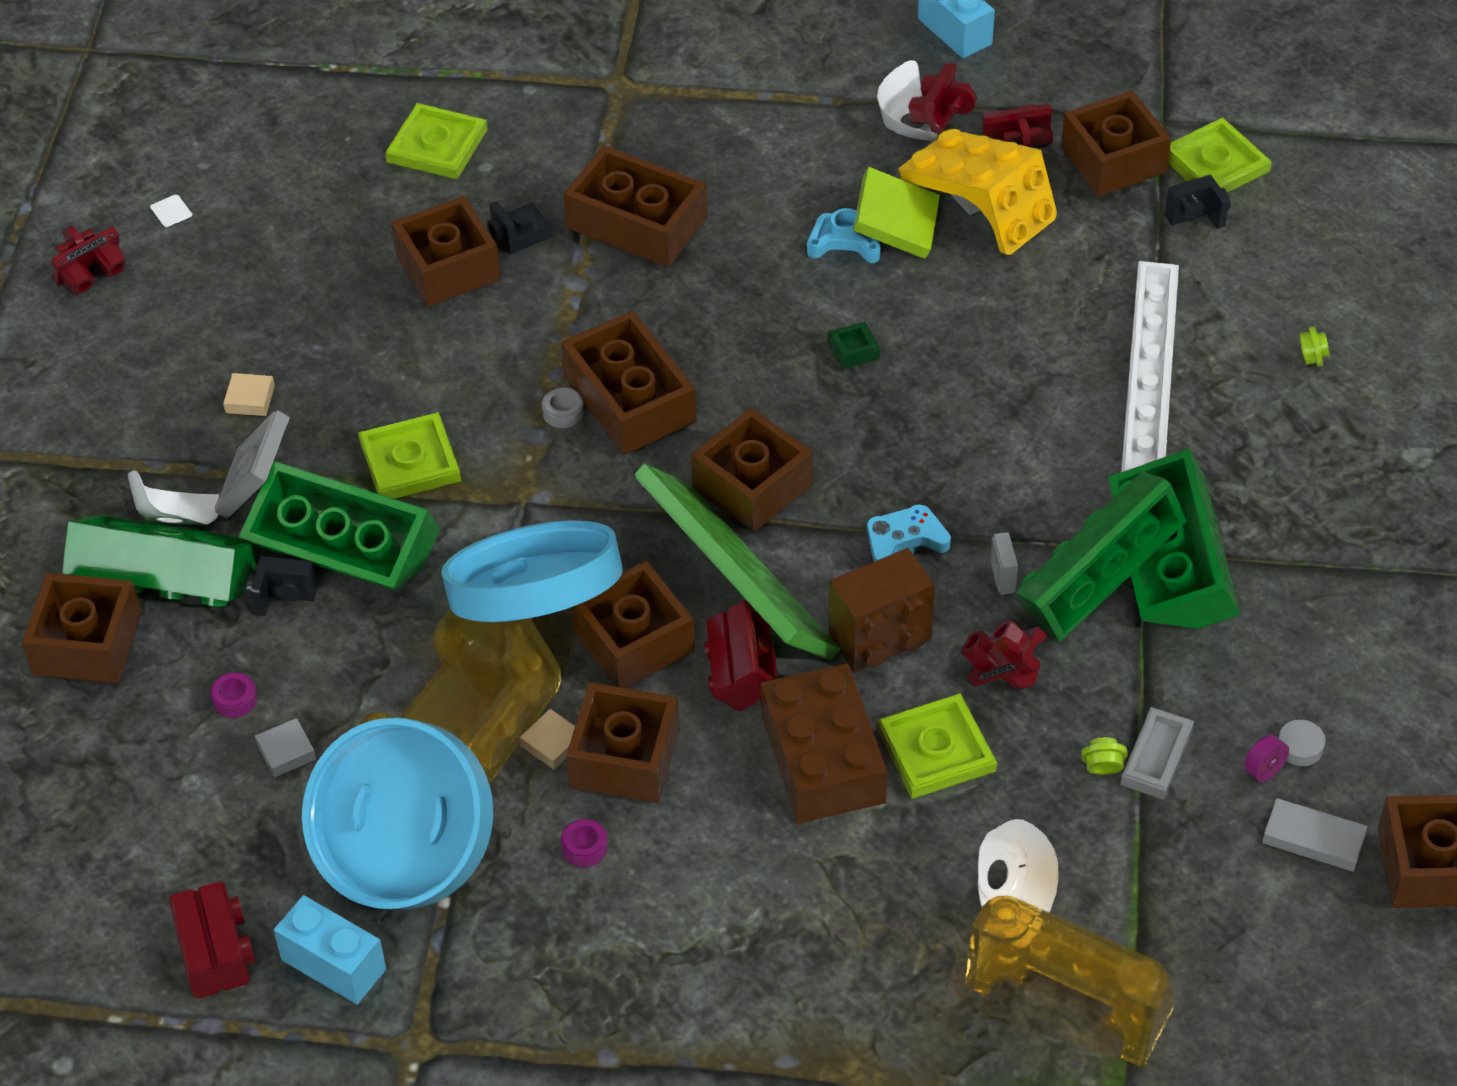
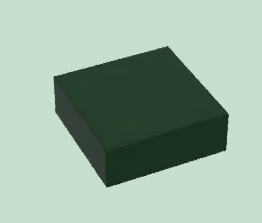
[827,321,880,370]

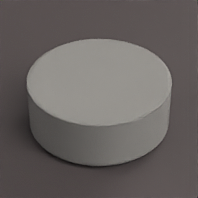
[542,388,584,428]
[1279,720,1326,766]

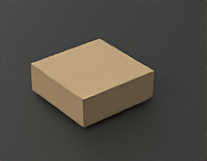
[223,373,275,416]
[519,709,575,770]

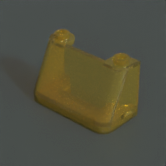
[358,609,561,784]
[965,895,1177,1068]

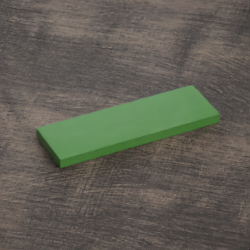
[635,463,841,660]

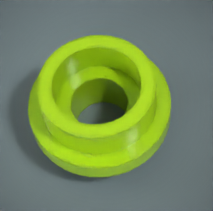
[1299,326,1330,367]
[1081,737,1128,775]

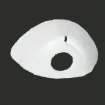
[877,60,938,141]
[128,470,219,525]
[978,819,1058,950]

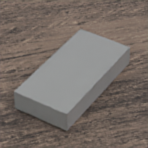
[1120,707,1194,800]
[1262,798,1368,872]

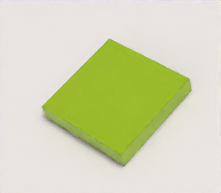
[385,103,488,180]
[1168,117,1272,193]
[853,166,940,259]
[358,412,461,499]
[877,693,997,799]

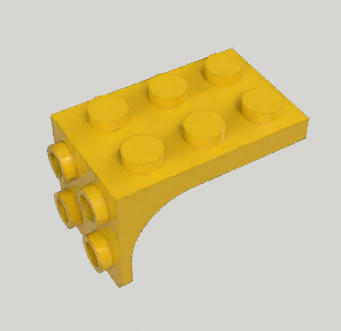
[898,129,1057,255]

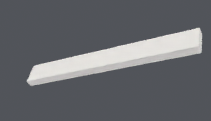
[1121,261,1179,472]

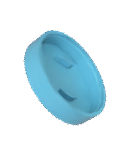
[441,521,623,622]
[302,718,493,909]

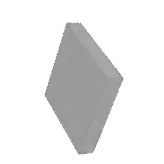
[214,410,290,519]

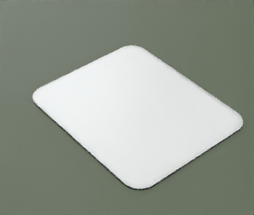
[150,195,192,227]

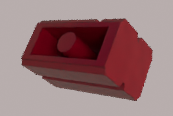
[704,600,778,711]
[168,881,256,999]

